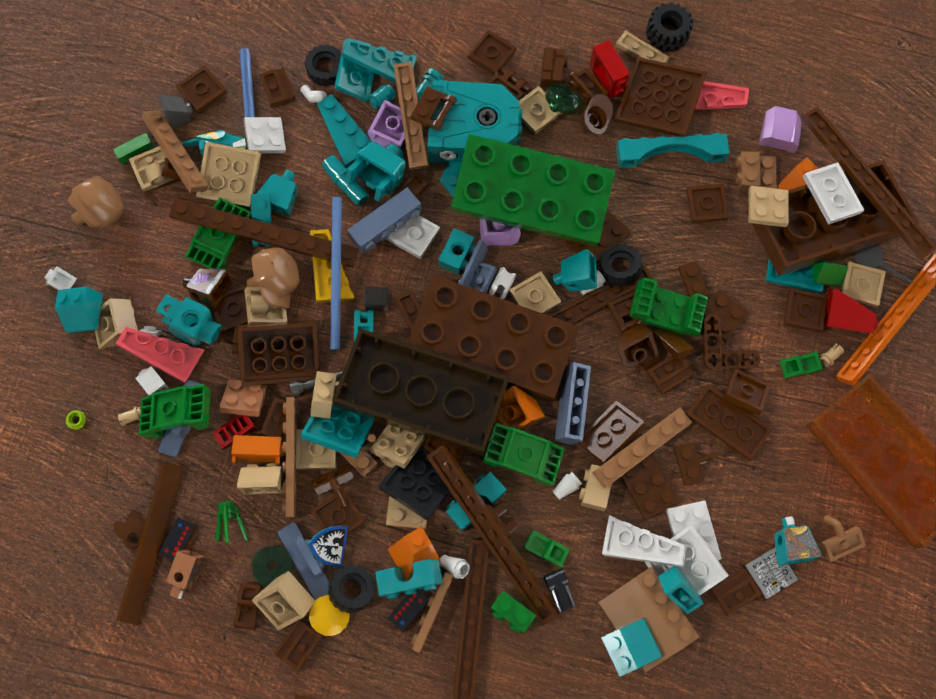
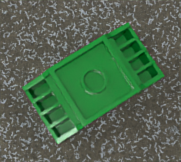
[184,197,252,269]
[629,278,708,337]
[138,384,211,439]
[483,423,565,486]

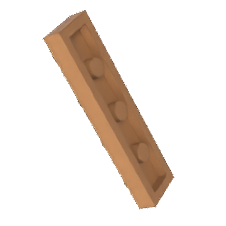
[410,572,453,653]

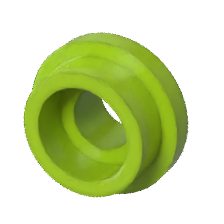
[66,410,86,430]

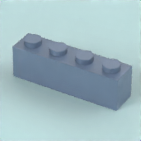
[347,187,421,253]
[555,362,591,445]

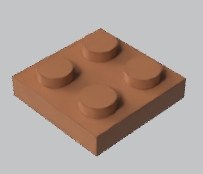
[219,379,267,417]

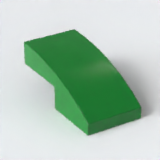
[779,351,823,379]
[523,530,570,567]

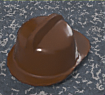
[580,94,613,135]

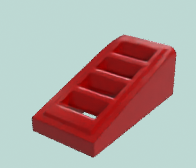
[213,415,256,450]

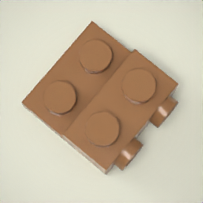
[735,151,777,191]

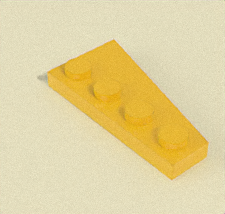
[310,229,354,303]

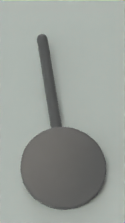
[854,245,913,284]

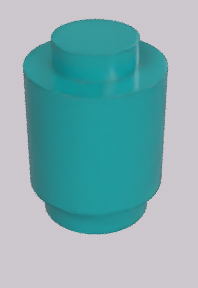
[369,84,396,110]

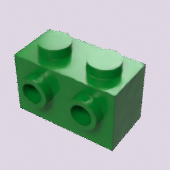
[490,591,536,634]

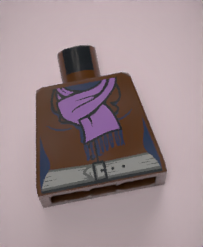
[183,269,233,308]

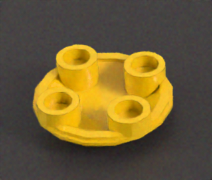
[309,595,350,636]

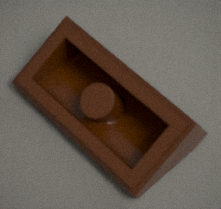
[653,329,694,361]

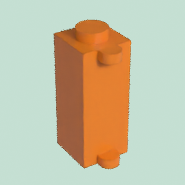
[231,435,286,465]

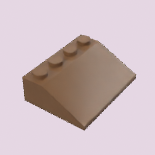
[598,567,699,673]

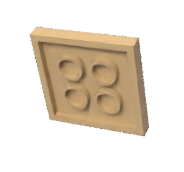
[196,142,261,207]

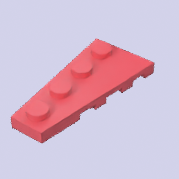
[695,81,749,110]
[115,327,205,383]

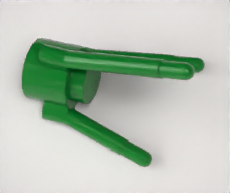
[216,501,249,544]

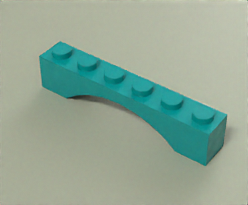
[616,133,730,168]

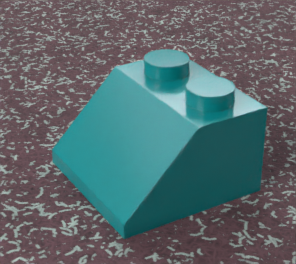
[55,286,103,333]
[601,618,663,677]

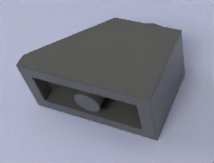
[158,95,193,129]

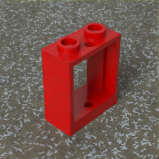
[589,40,630,99]

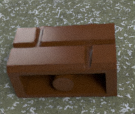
[540,47,568,90]

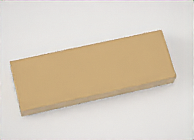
[615,30,670,63]

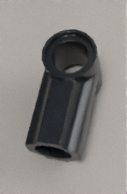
[543,568,576,613]

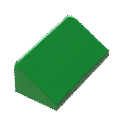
[113,133,154,164]
[813,262,848,287]

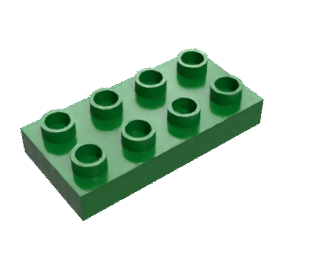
[450,134,615,247]

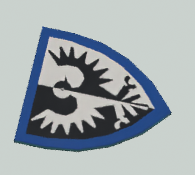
[307,526,348,567]

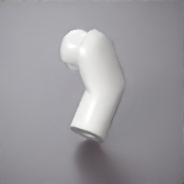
[300,85,327,103]

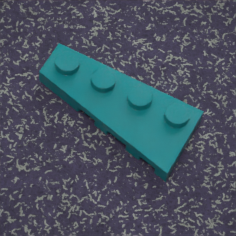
[341,38,417,84]
[317,94,371,168]

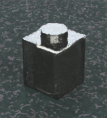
[364,287,392,311]

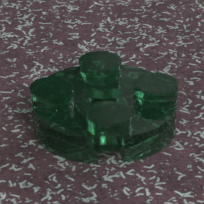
[545,83,580,115]
[252,546,294,586]

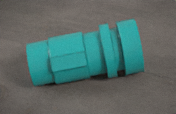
[416,68,443,102]

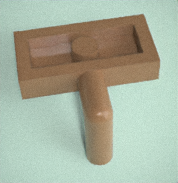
[339,434,378,478]
[821,515,866,562]

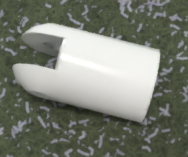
[489,267,516,300]

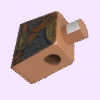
[167,550,206,599]

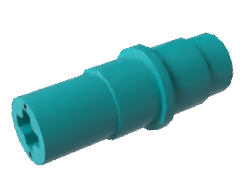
[322,155,369,207]

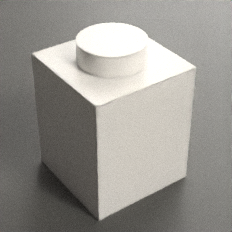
[135,367,169,396]

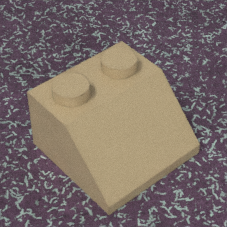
[95,298,138,349]
[237,463,284,495]
[252,571,315,630]

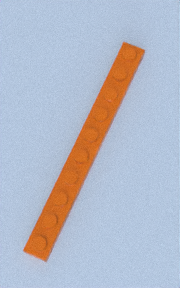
[836,253,936,386]

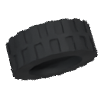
[305,44,341,86]
[600,244,642,287]
[328,565,375,613]

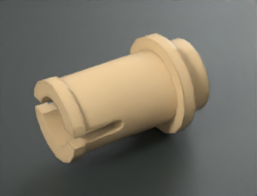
[820,344,844,367]
[118,406,141,426]

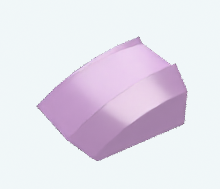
[368,100,405,148]
[759,106,801,153]
[480,219,521,246]

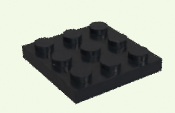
[379,447,450,521]

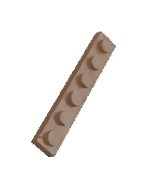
[394,62,428,170]
[142,110,208,193]
[282,397,297,518]
[592,407,693,489]

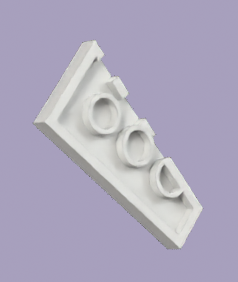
[602,515,686,567]

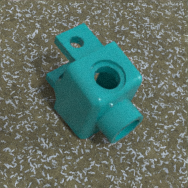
[345,141,406,202]
[156,294,222,347]

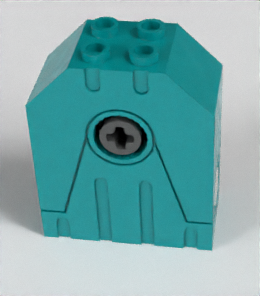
[427,80,523,164]

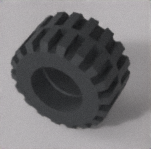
[646,2,693,52]

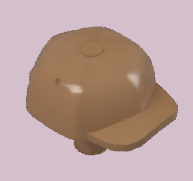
[68,177,124,228]
[246,248,300,309]

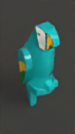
[181,130,247,157]

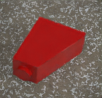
[824,289,878,334]

